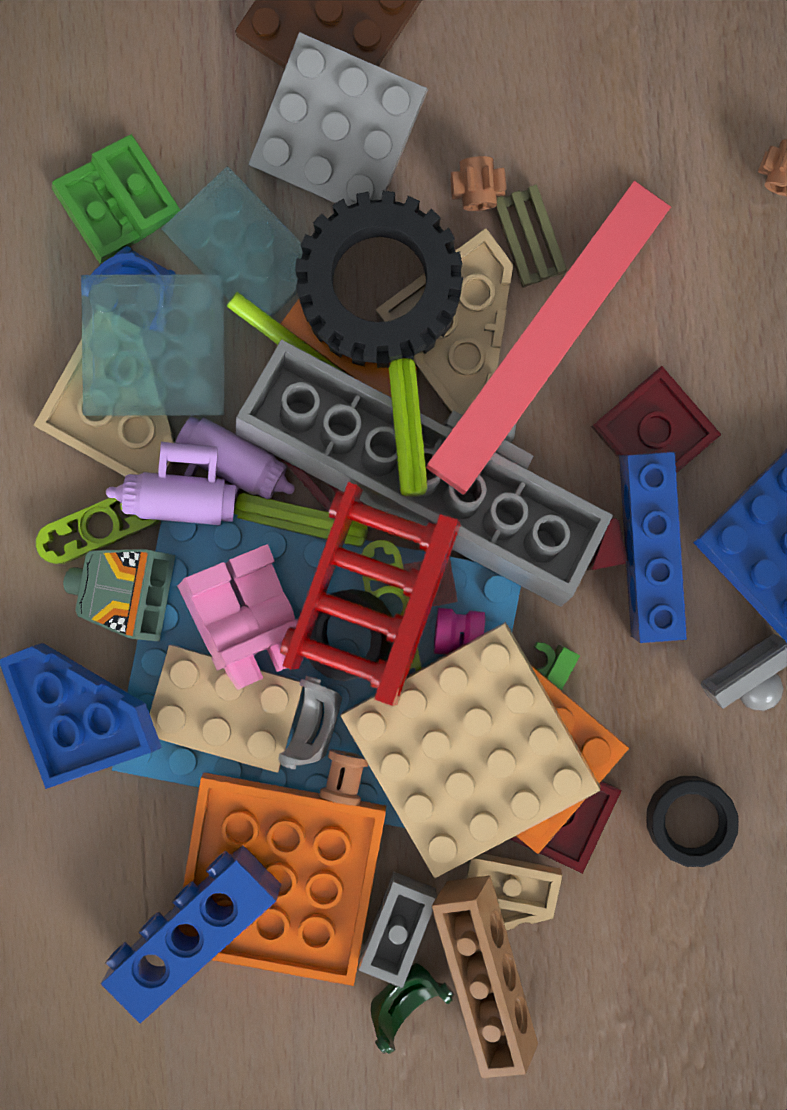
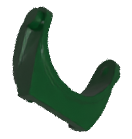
[370,963,454,1054]

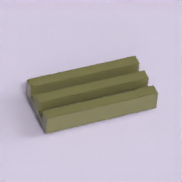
[494,184,567,288]

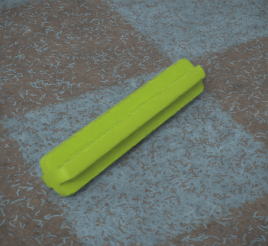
[389,358,428,497]
[234,493,368,547]

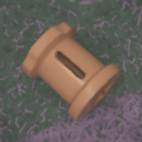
[319,749,369,806]

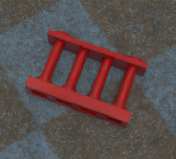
[280,482,461,706]

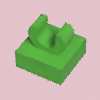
[533,642,580,690]

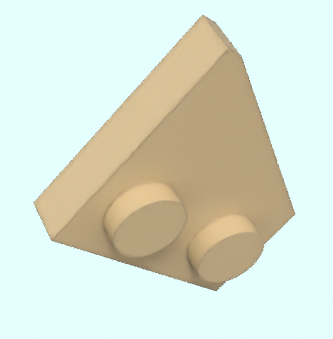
[466,854,562,930]

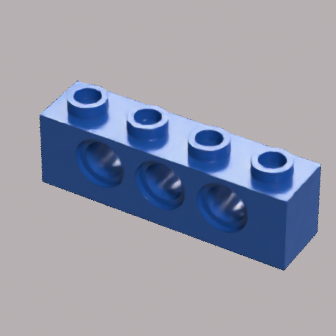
[619,452,687,643]
[101,845,281,1023]

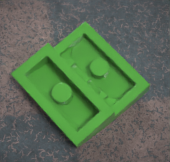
[51,134,180,264]

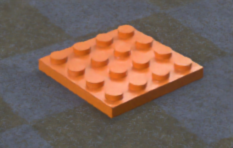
[178,772,387,986]

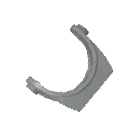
[278,676,342,769]

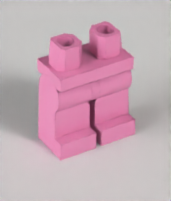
[177,544,303,690]

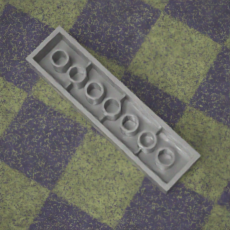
[236,339,613,607]

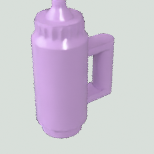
[175,416,295,500]
[106,442,236,526]

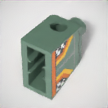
[63,549,176,641]

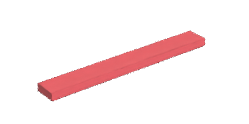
[426,181,671,495]

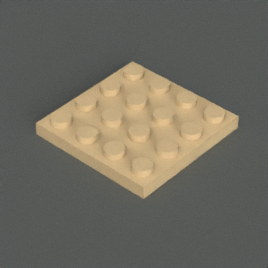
[340,622,600,878]

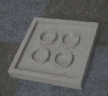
[248,32,428,206]

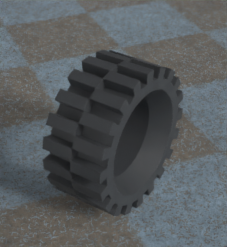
[295,191,463,368]

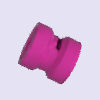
[434,607,485,655]

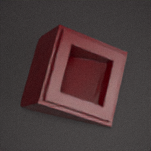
[587,518,627,571]

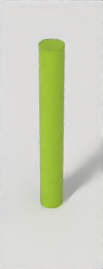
[226,291,345,373]

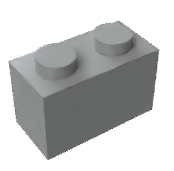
[359,871,437,988]

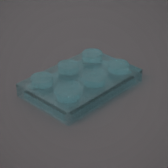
[161,166,302,331]

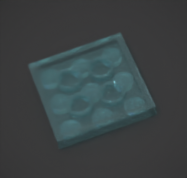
[81,274,224,416]

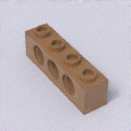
[432,875,538,1078]

